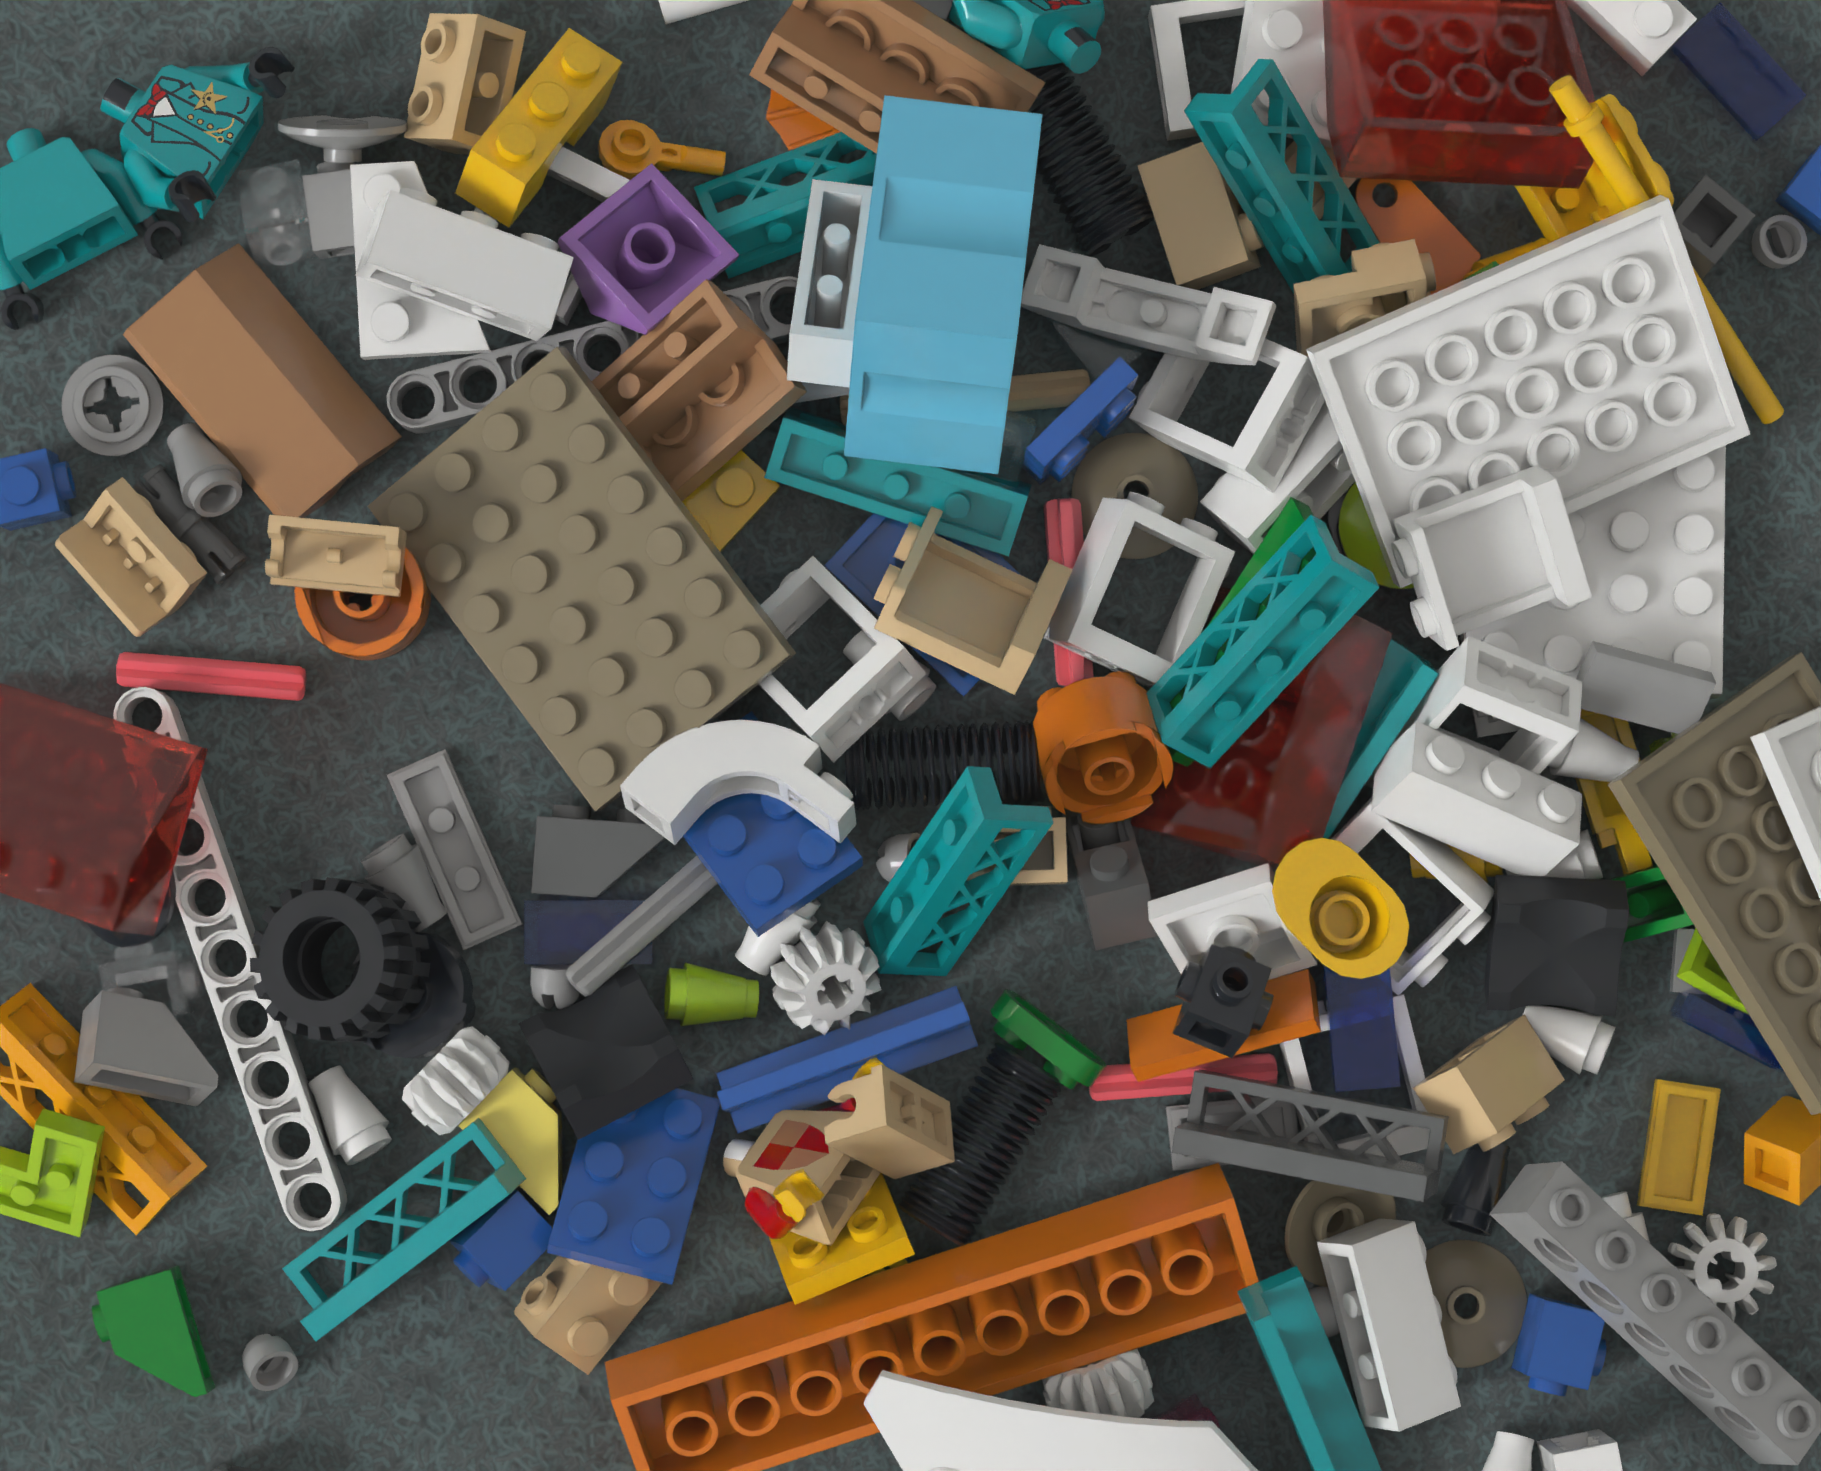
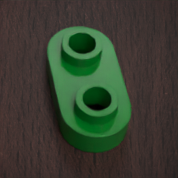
[990,989,1107,1090]

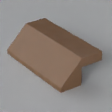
[749,0,1045,154]
[123,243,402,518]
[591,279,807,501]

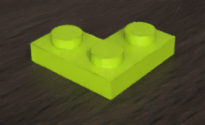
[0,1108,105,1237]

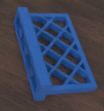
[716,986,978,1134]

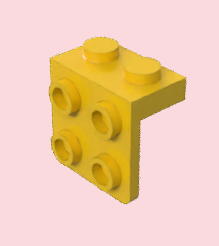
[1502,94,1674,243]

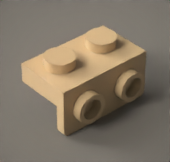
[55,477,207,637]
[514,1256,663,1375]

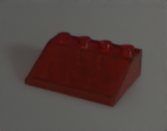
[1323,0,1602,189]
[1131,587,1393,870]
[0,682,208,936]

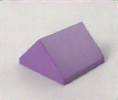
[558,163,739,335]

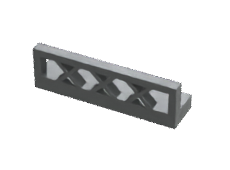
[1172,1069,1449,1202]

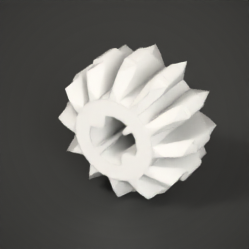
[770,921,881,1035]
[402,1026,510,1135]
[1668,1213,1777,1322]
[1042,1349,1154,1418]

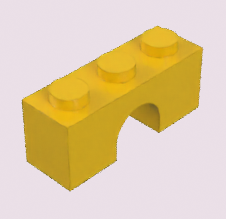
[455,28,623,228]

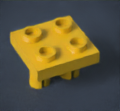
[769,1173,915,1305]

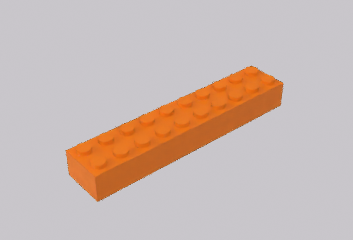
[605,1162,1259,1471]

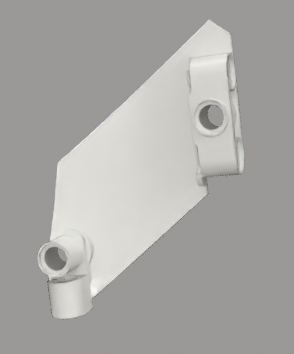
[863,1370,1259,1471]

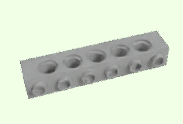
[1490,1162,1821,1465]

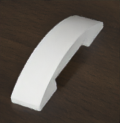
[1021,244,1276,365]

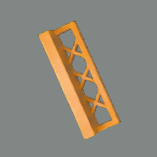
[0,983,207,1236]

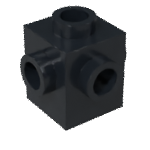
[1172,944,1274,1058]

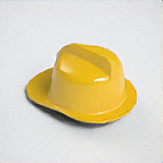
[1272,838,1409,979]

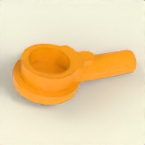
[598,120,726,180]

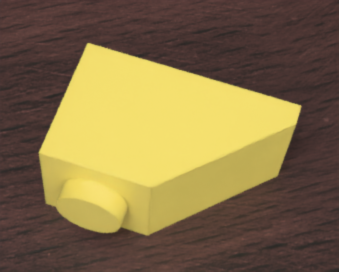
[458,1068,562,1215]

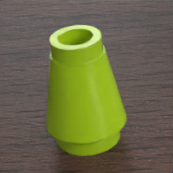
[664,962,759,1026]

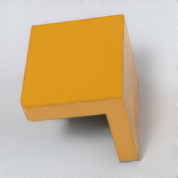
[1744,1096,1821,1206]

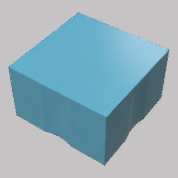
[844,95,1042,474]

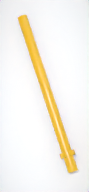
[1549,75,1784,424]

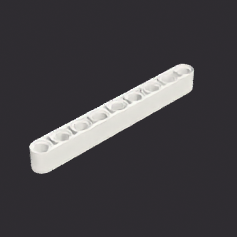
[113,687,347,1231]

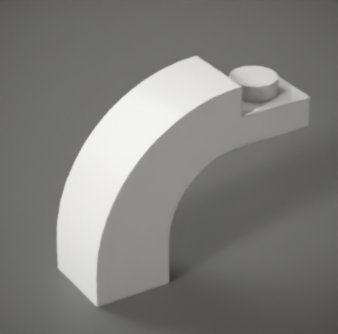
[620,720,856,845]

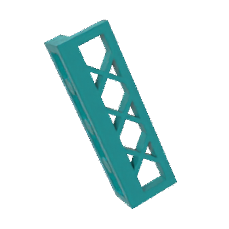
[1184,59,1379,294]
[694,132,877,279]
[764,407,1032,557]
[1146,515,1380,768]
[1236,628,1439,870]
[863,766,1054,976]
[282,1118,526,1342]
[1237,1266,1382,1471]

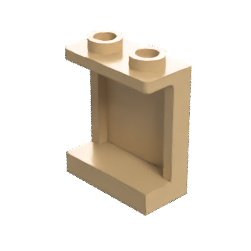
[873,506,1072,695]

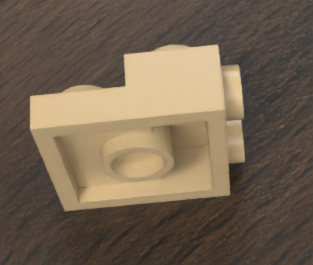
[1293,239,1436,357]

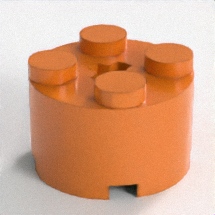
[294,547,431,660]
[1033,671,1173,824]

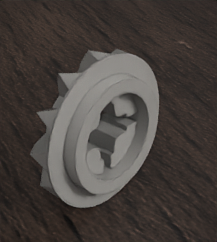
[62,355,165,457]

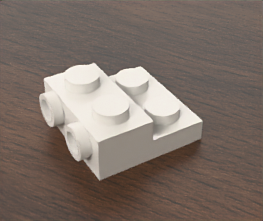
[1148,863,1317,980]

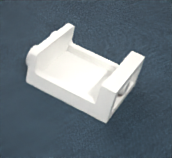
[1391,465,1592,651]

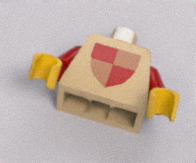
[723,1058,885,1245]

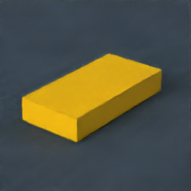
[1637,1079,1721,1216]

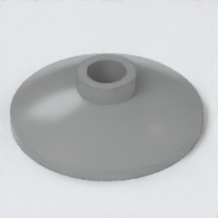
[278,115,407,163]

